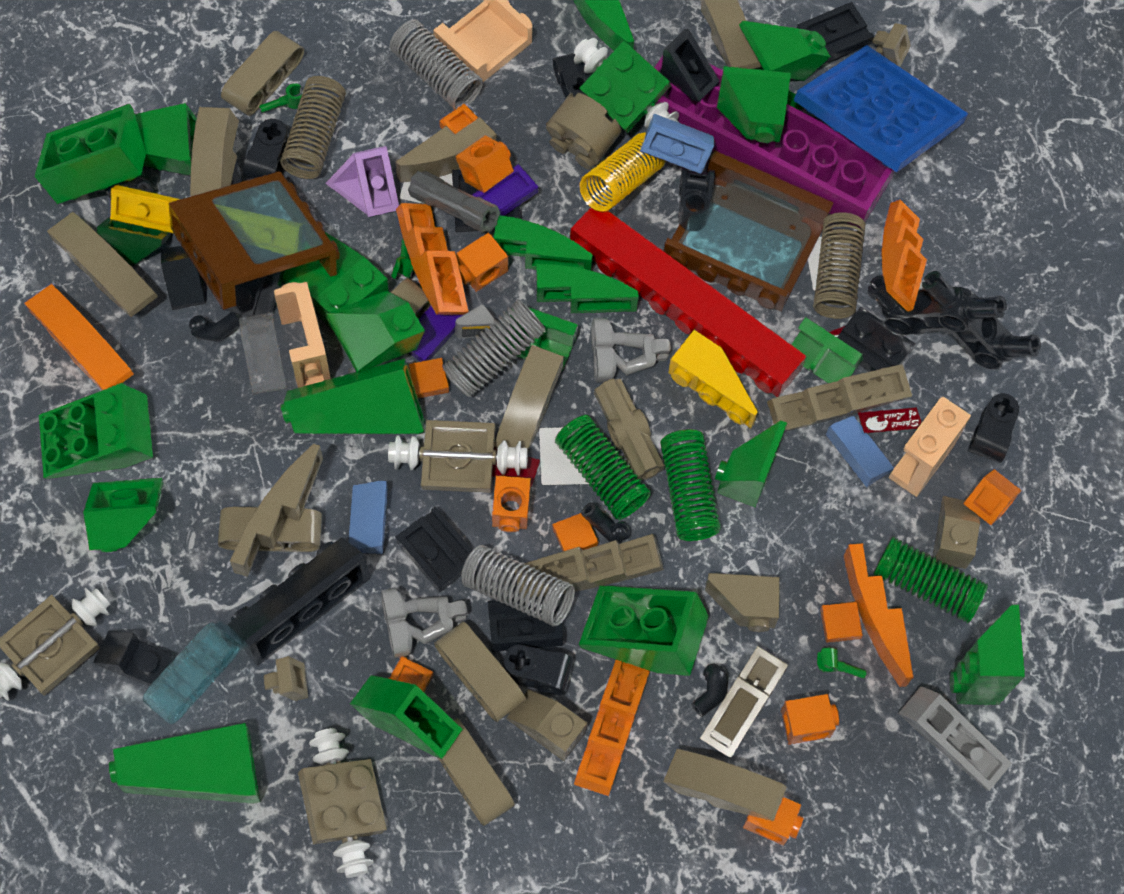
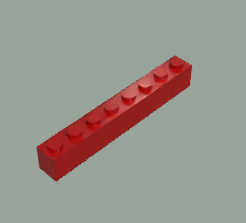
[570,207,807,397]

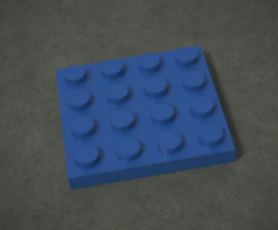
[793,45,968,172]

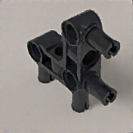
[868,271,1041,370]

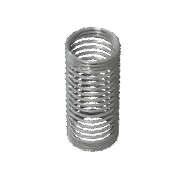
[390,19,483,109]
[442,299,546,397]
[461,545,575,626]

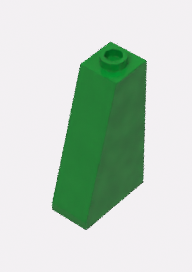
[281,358,425,434]
[109,723,261,804]

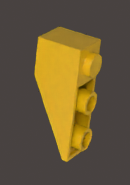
[668,330,758,429]

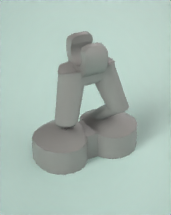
[591,318,671,383]
[381,588,467,658]

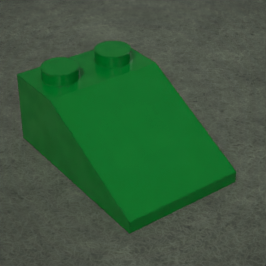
[282,232,389,330]
[579,585,709,676]

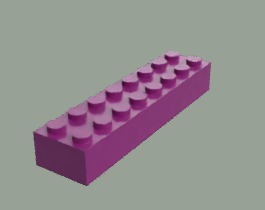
[645,55,894,229]

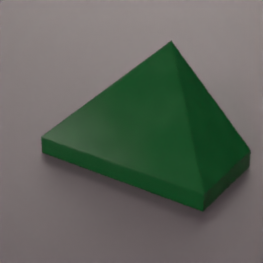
[97,217,172,267]

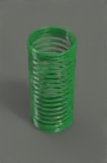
[555,415,651,520]
[660,429,721,541]
[873,537,988,624]

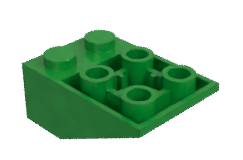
[39,383,153,479]

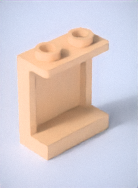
[433,0,532,84]
[274,282,331,388]
[889,397,971,497]

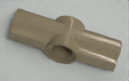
[594,378,664,481]

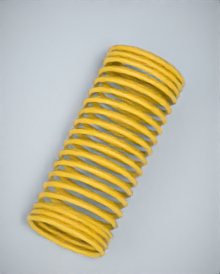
[580,132,666,212]

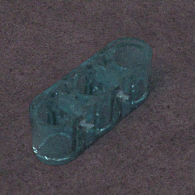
[142,622,241,724]

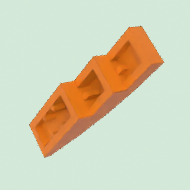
[882,199,927,312]
[396,203,469,315]
[24,284,134,390]
[844,543,913,687]
[574,660,650,796]

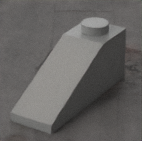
[898,686,1012,791]

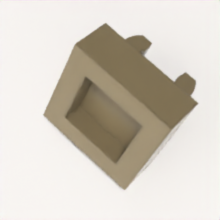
[873,23,911,67]
[263,656,308,701]

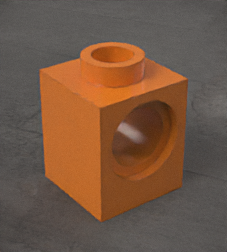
[455,135,514,193]
[456,232,508,292]
[963,469,1022,525]
[492,476,531,532]
[781,694,839,745]
[743,797,804,846]

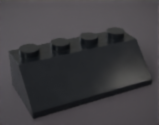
[227,537,370,666]

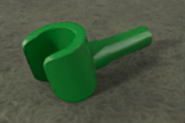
[259,83,302,113]
[391,239,414,279]
[817,648,867,679]

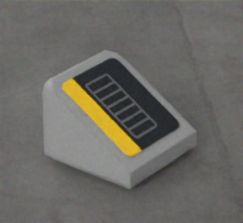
[455,304,497,338]

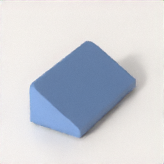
[640,114,714,174]
[826,416,894,488]
[349,481,388,554]

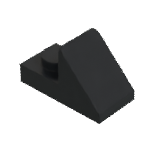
[93,630,175,690]

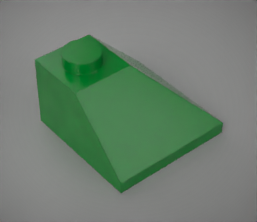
[739,21,831,81]
[717,66,791,143]
[326,290,425,373]
[714,420,787,508]
[83,477,163,552]

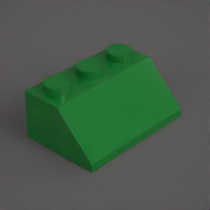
[34,103,146,204]
[950,605,1025,705]

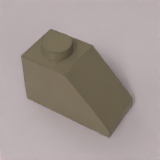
[932,496,980,569]
[705,573,779,632]
[506,690,587,761]

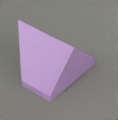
[325,146,399,217]

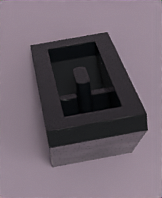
[661,29,720,102]
[161,245,205,310]

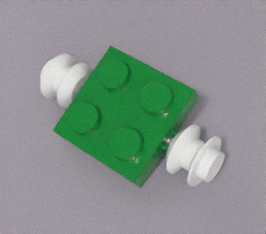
[574,38,679,133]

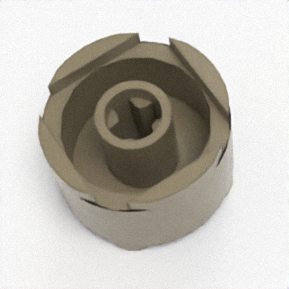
[546,93,621,170]

